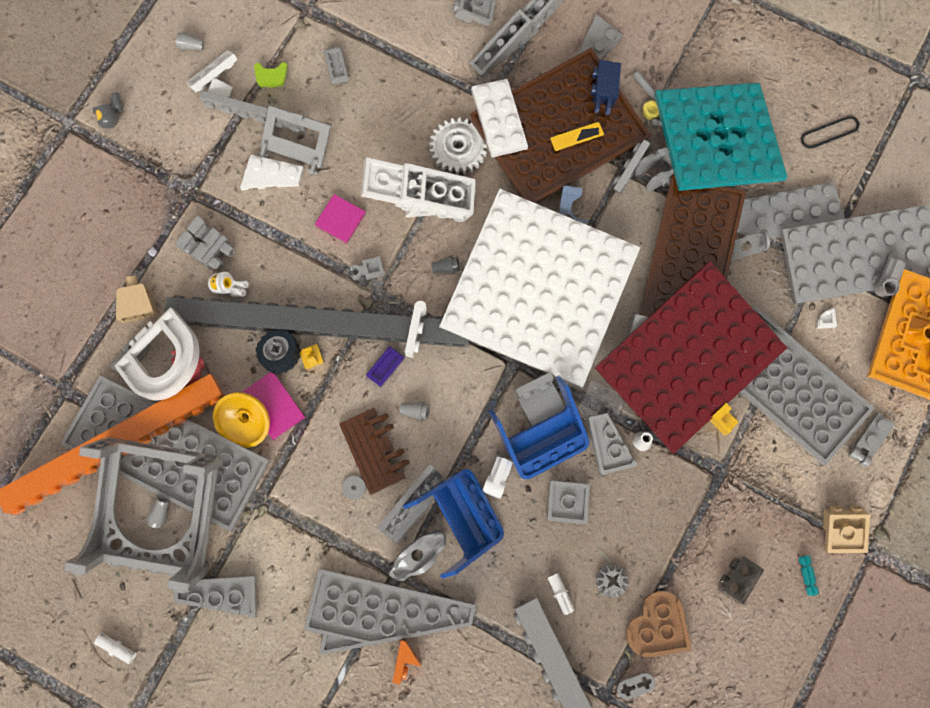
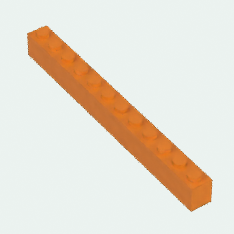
[0,374,225,515]

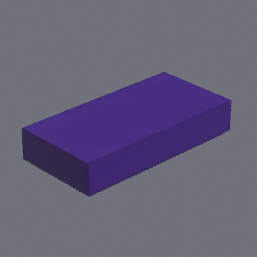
[366,346,405,387]

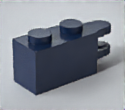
[590,60,621,115]

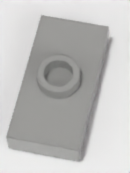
[323,46,349,85]

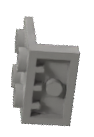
[515,372,565,426]

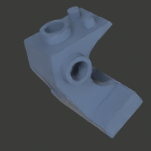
[559,186,589,224]

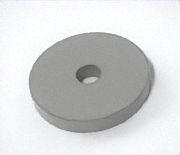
[342,476,366,500]

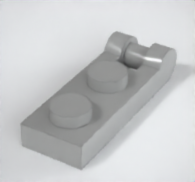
[848,412,895,468]

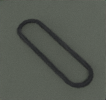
[801,116,860,149]

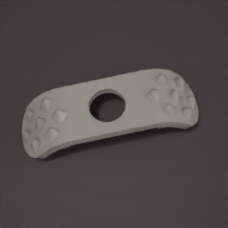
[731,230,770,260]

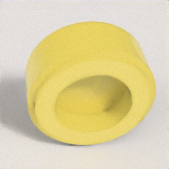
[642,100,659,120]

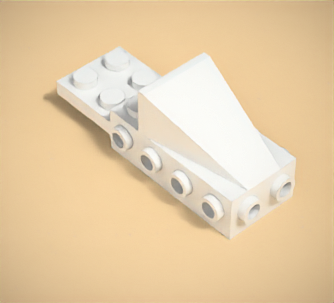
[361,158,476,222]

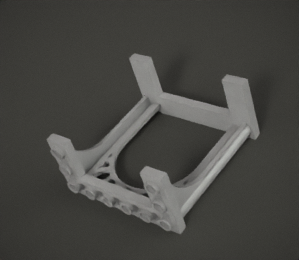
[65,437,224,593]

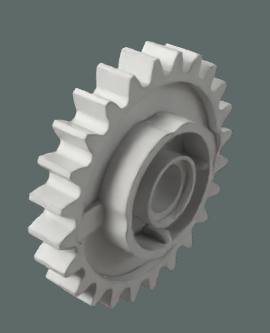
[429,117,488,175]

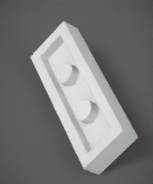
[186,50,238,92]

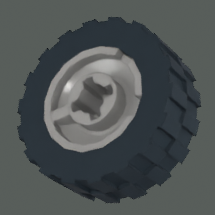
[256,329,301,374]

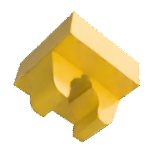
[300,344,324,369]

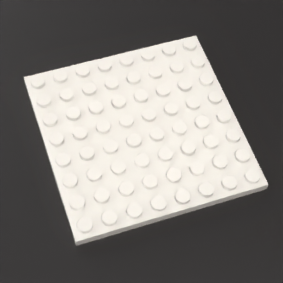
[439,189,640,388]

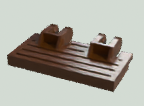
[339,408,410,495]

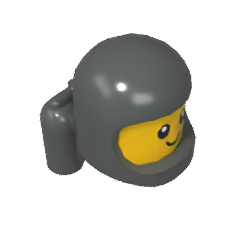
[92,92,123,129]

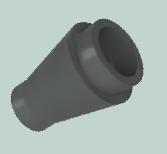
[431,255,460,274]

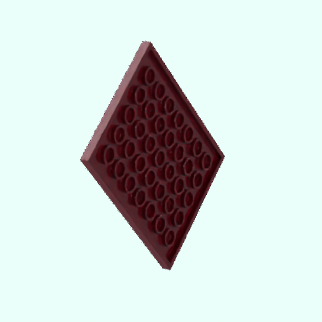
[594,261,787,454]

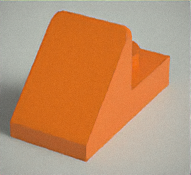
[392,639,422,684]

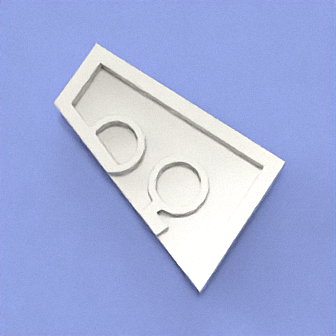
[240,155,304,190]

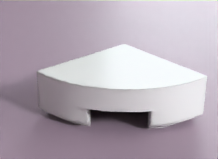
[816,308,837,329]

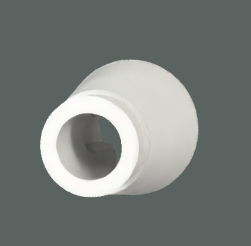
[633,432,653,451]

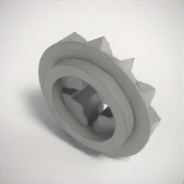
[596,565,629,597]

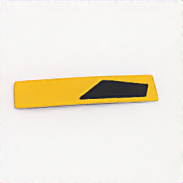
[550,122,604,151]

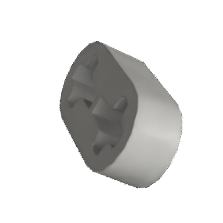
[616,672,655,700]

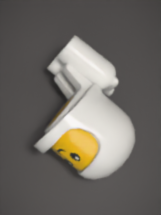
[208,272,249,298]

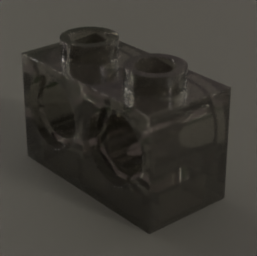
[718,556,764,605]

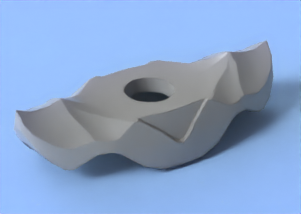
[389,530,446,581]

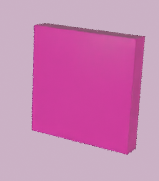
[315,194,366,244]

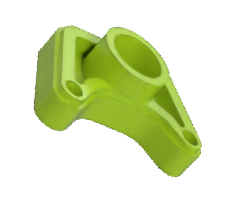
[254,62,288,88]

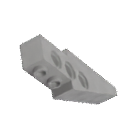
[469,0,564,77]

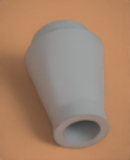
[176,32,204,50]
[400,401,430,421]
[146,497,169,528]

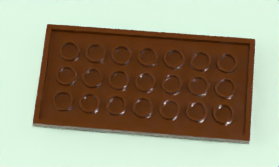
[639,174,746,317]

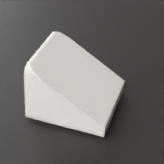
[208,78,233,98]

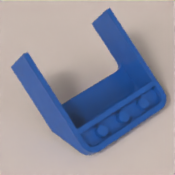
[489,375,589,479]
[403,469,504,579]

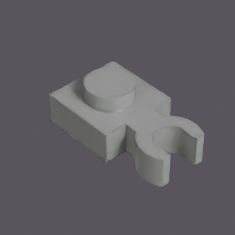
[350,256,385,281]

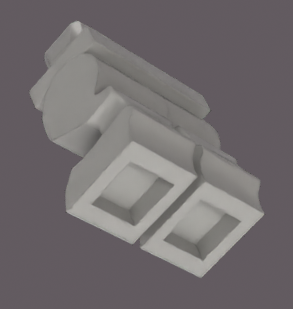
[174,216,235,271]

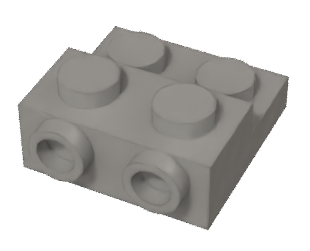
[452,0,496,26]

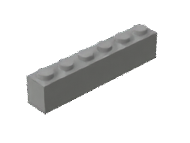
[513,597,591,708]

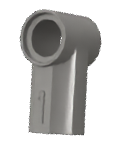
[874,258,906,297]

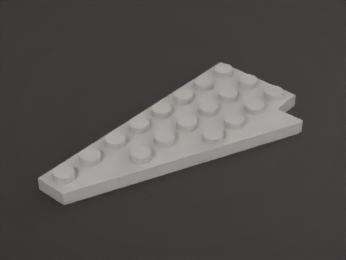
[304,569,476,655]

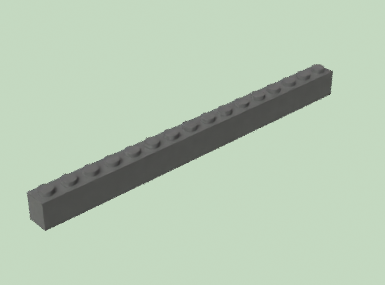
[164,295,469,348]

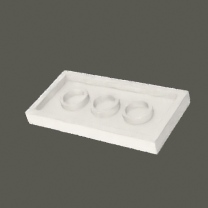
[471,79,528,158]

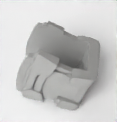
[635,148,674,192]

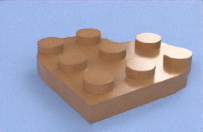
[626,591,691,657]

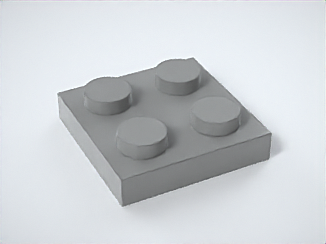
[547,481,590,524]

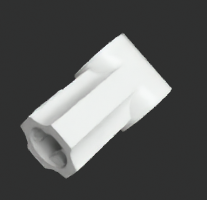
[483,456,513,499]

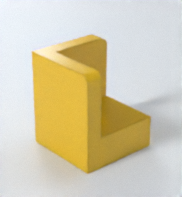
[710,403,738,436]

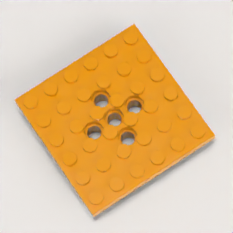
[867,269,930,400]

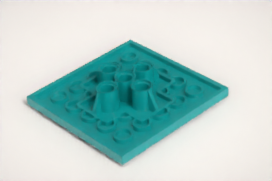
[654,82,788,191]

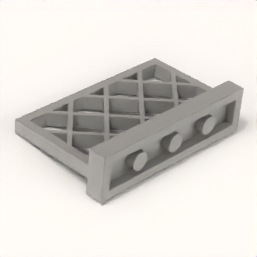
[377,464,445,544]

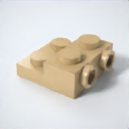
[823,506,870,553]

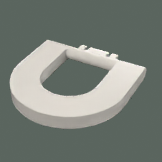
[114,307,199,400]

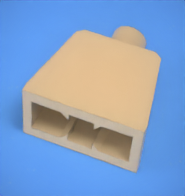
[116,276,158,323]

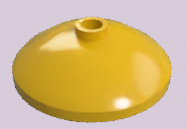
[213,392,270,448]

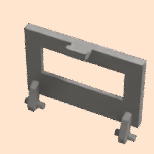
[258,105,332,175]

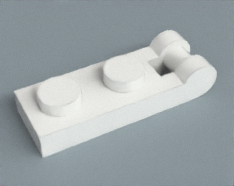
[405,301,427,358]

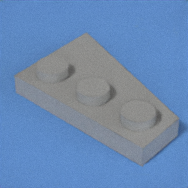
[587,413,638,475]

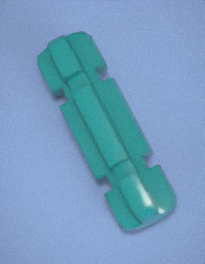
[799,555,819,596]

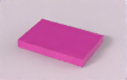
[242,372,305,440]

